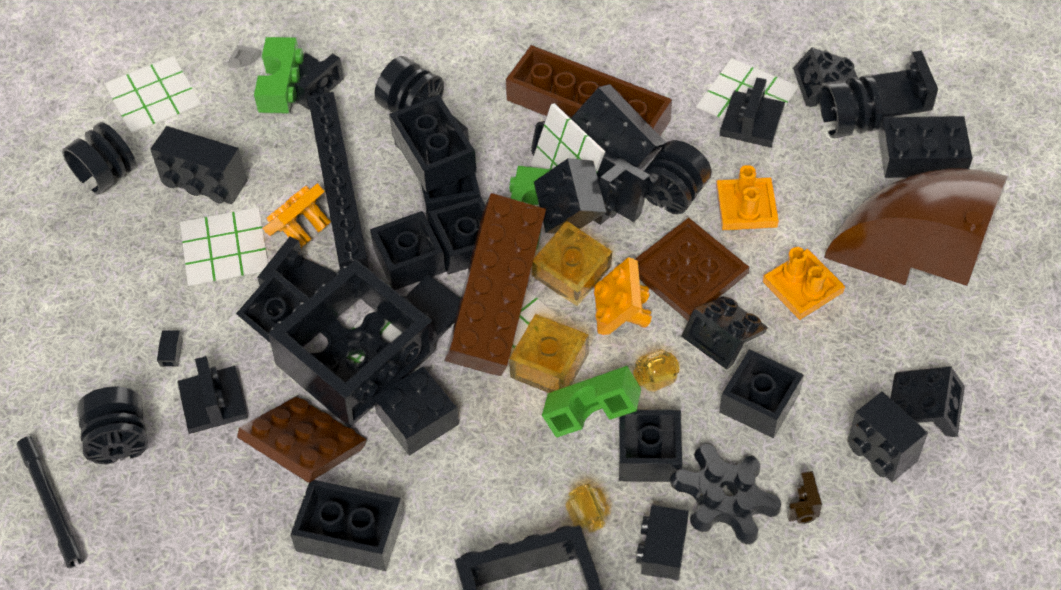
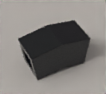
[157,330,183,367]

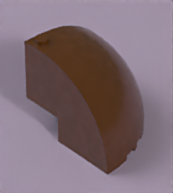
[824,168,1008,286]

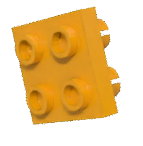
[716,165,779,231]
[262,183,331,248]
[763,247,845,320]
[594,257,652,335]

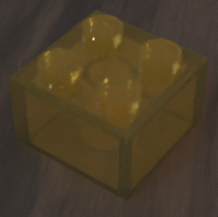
[532,221,613,306]
[509,314,589,393]

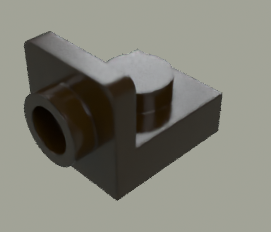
[787,471,822,524]

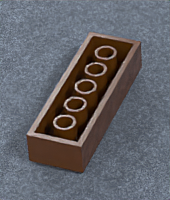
[505,45,672,136]
[444,193,546,376]

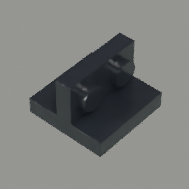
[720,77,785,148]
[593,150,650,225]
[177,356,248,434]

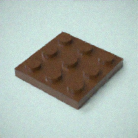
[635,218,750,321]
[237,396,367,483]

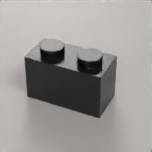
[636,505,689,581]

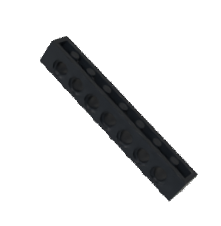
[307,91,369,270]

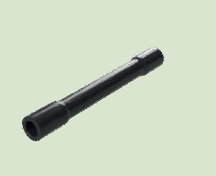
[17,436,85,569]

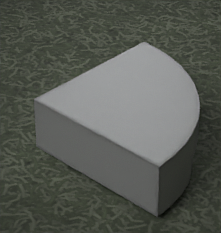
[228,45,262,68]

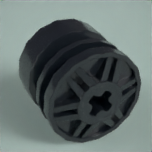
[374,56,444,112]
[820,75,883,138]
[62,122,136,194]
[644,140,712,215]
[77,386,148,465]

